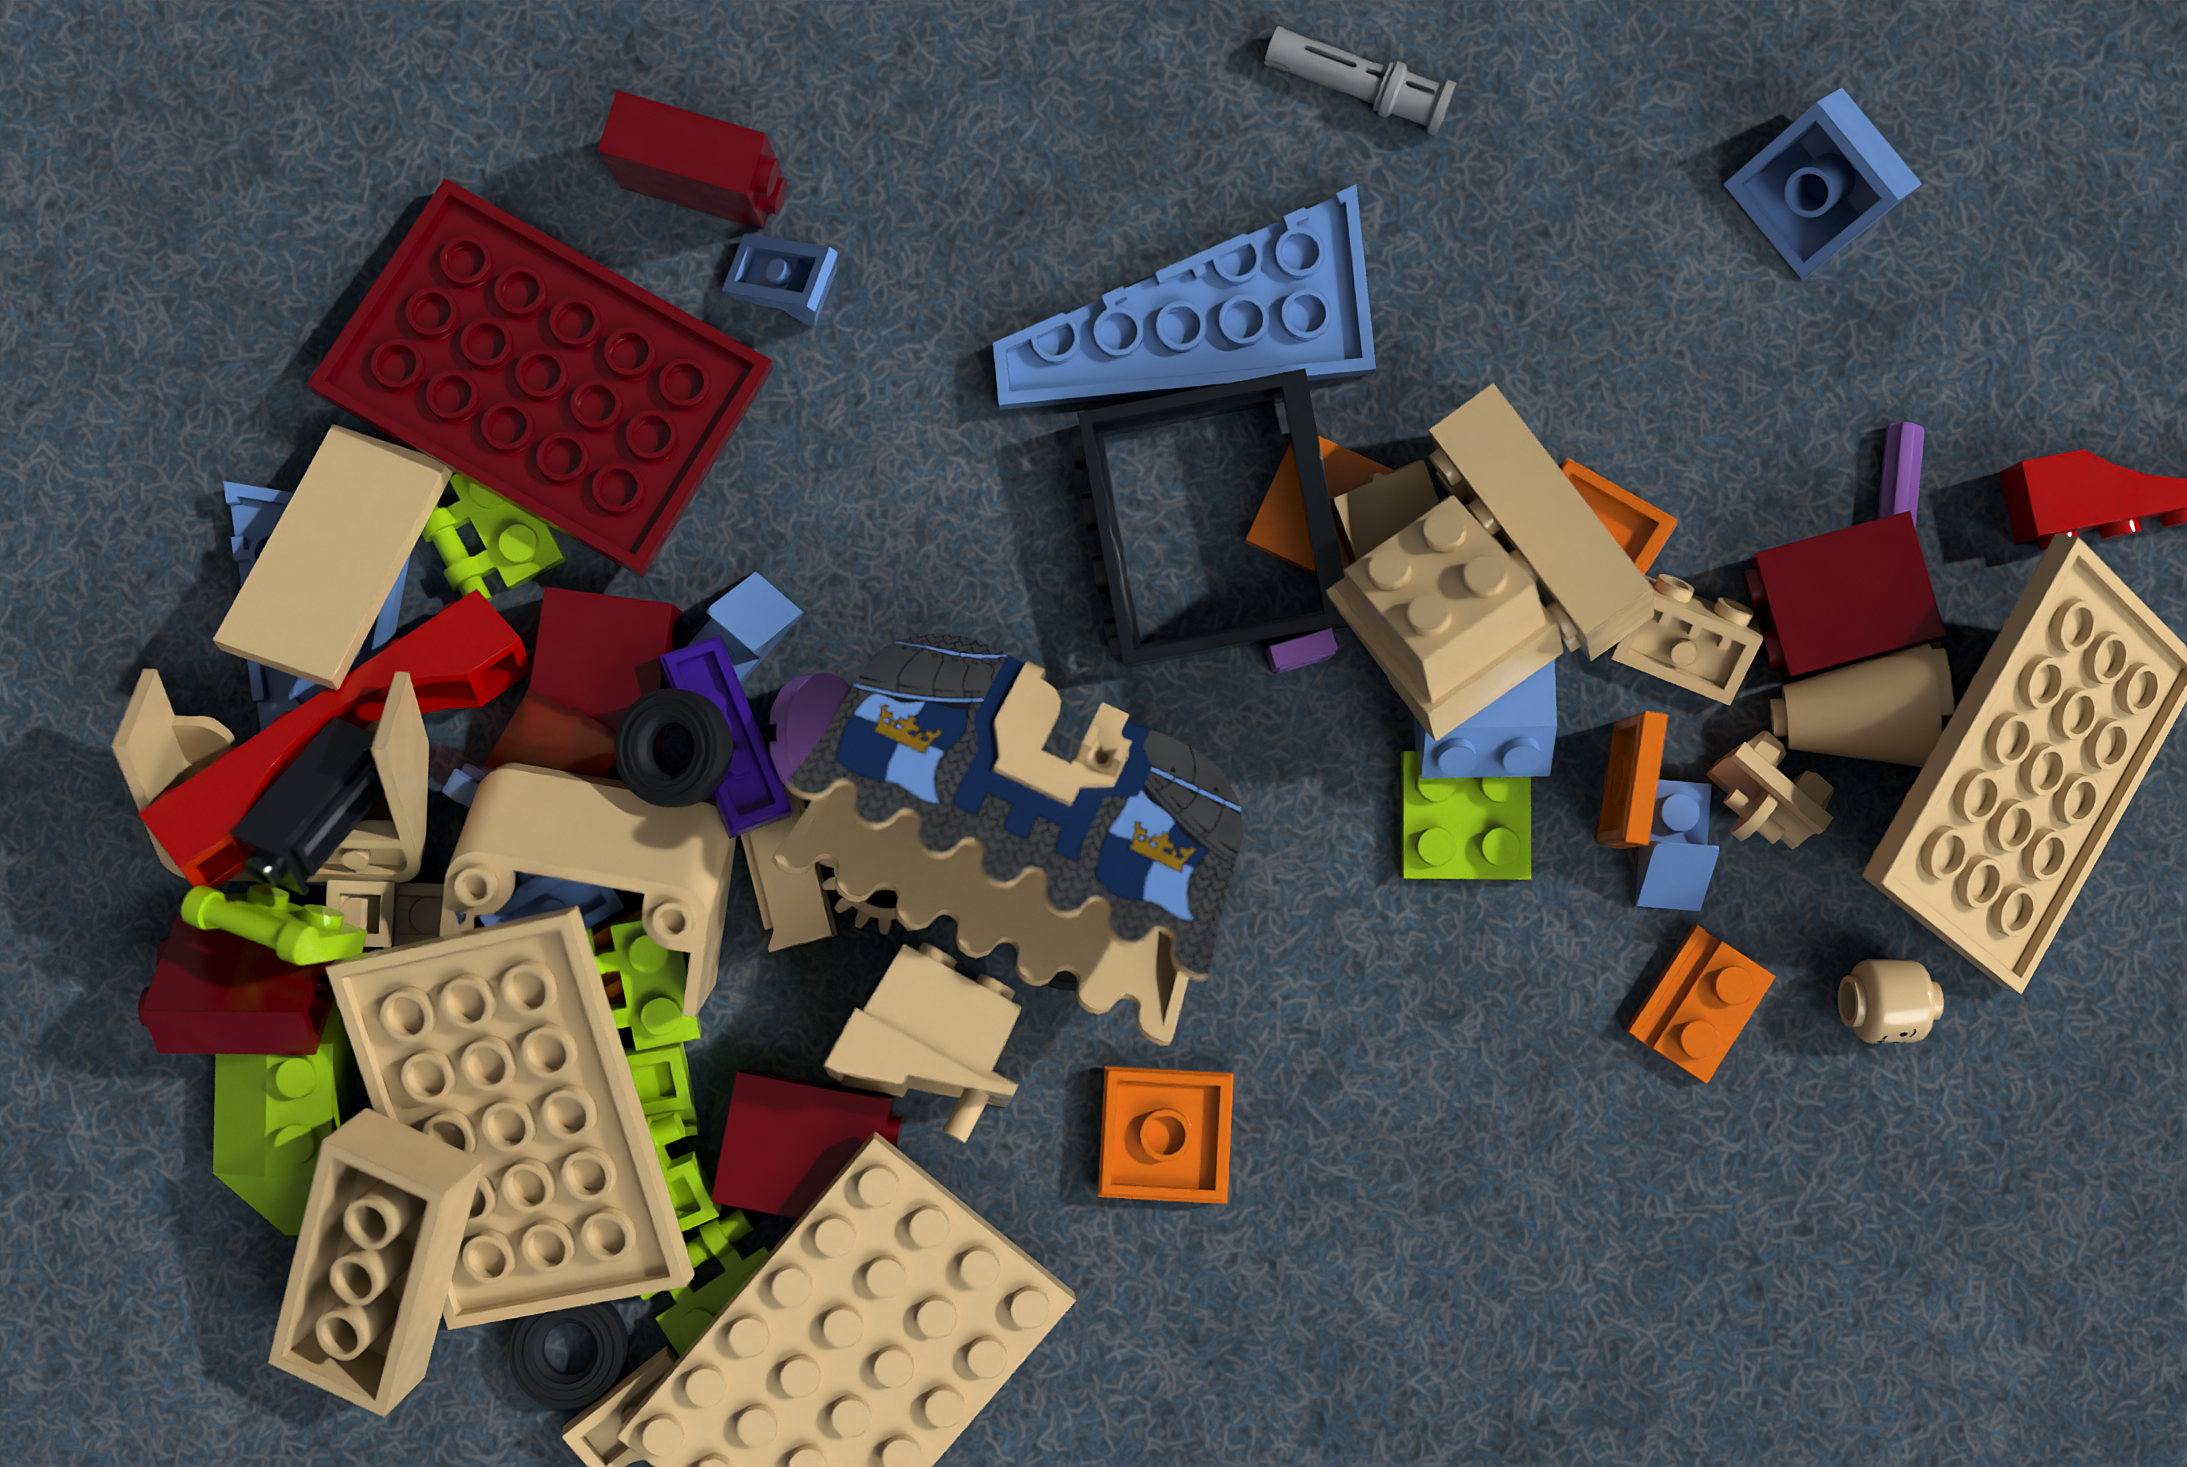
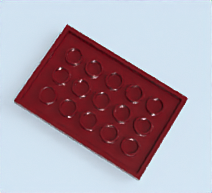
[306,178,773,578]

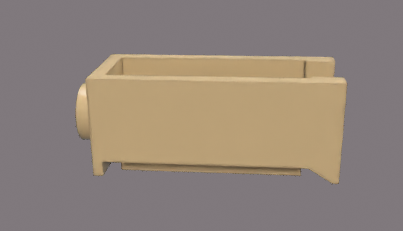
[741,778,838,952]

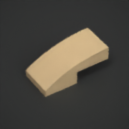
[326,880,445,947]

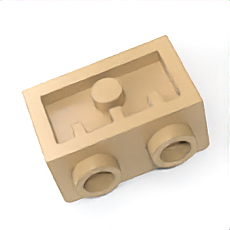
[1610,574,1763,706]

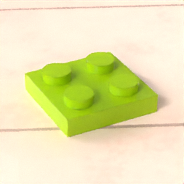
[1401,751,1531,880]

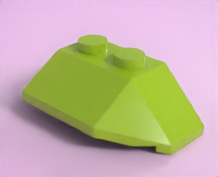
[213,996,355,1235]

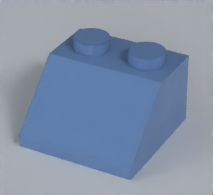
[1723,88,1922,280]
[1413,659,1557,778]

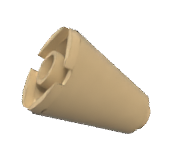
[1770,640,1955,767]

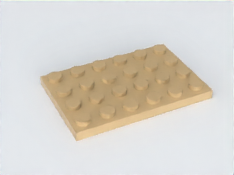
[1862,533,2187,995]
[326,906,695,1330]
[617,1131,1076,1467]

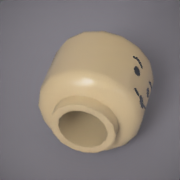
[1838,959,1944,1044]

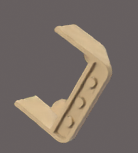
[112,669,429,883]
[439,763,736,1017]

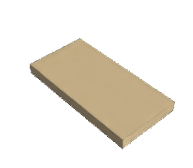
[213,424,453,690]

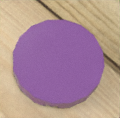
[769,672,852,800]

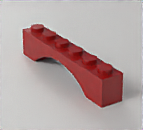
[2000,449,2187,552]
[138,589,532,890]

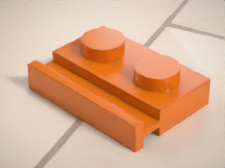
[1624,925,1776,1084]

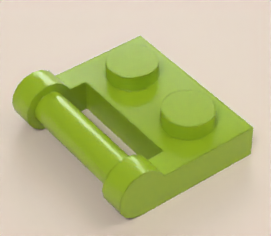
[181,885,368,965]

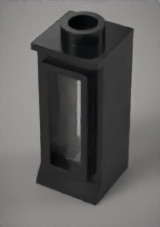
[230,716,385,896]

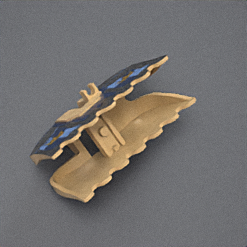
[772,634,1244,1046]

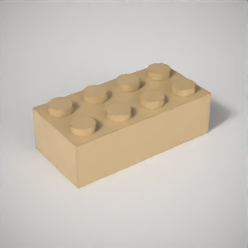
[1429,383,1654,662]
[268,1108,484,1417]

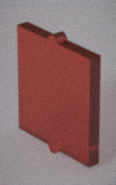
[484,688,616,778]

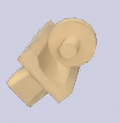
[1705,731,1834,850]

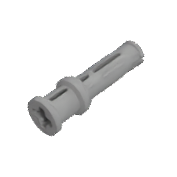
[1264,26,1456,137]

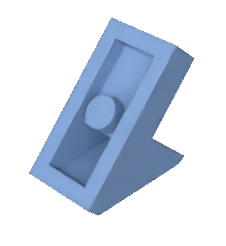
[722,233,838,327]
[688,571,804,685]
[1635,780,1719,911]

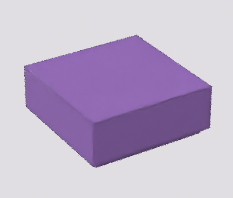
[1265,628,1338,675]

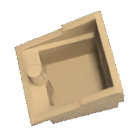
[1326,495,1563,742]
[825,943,1022,1143]

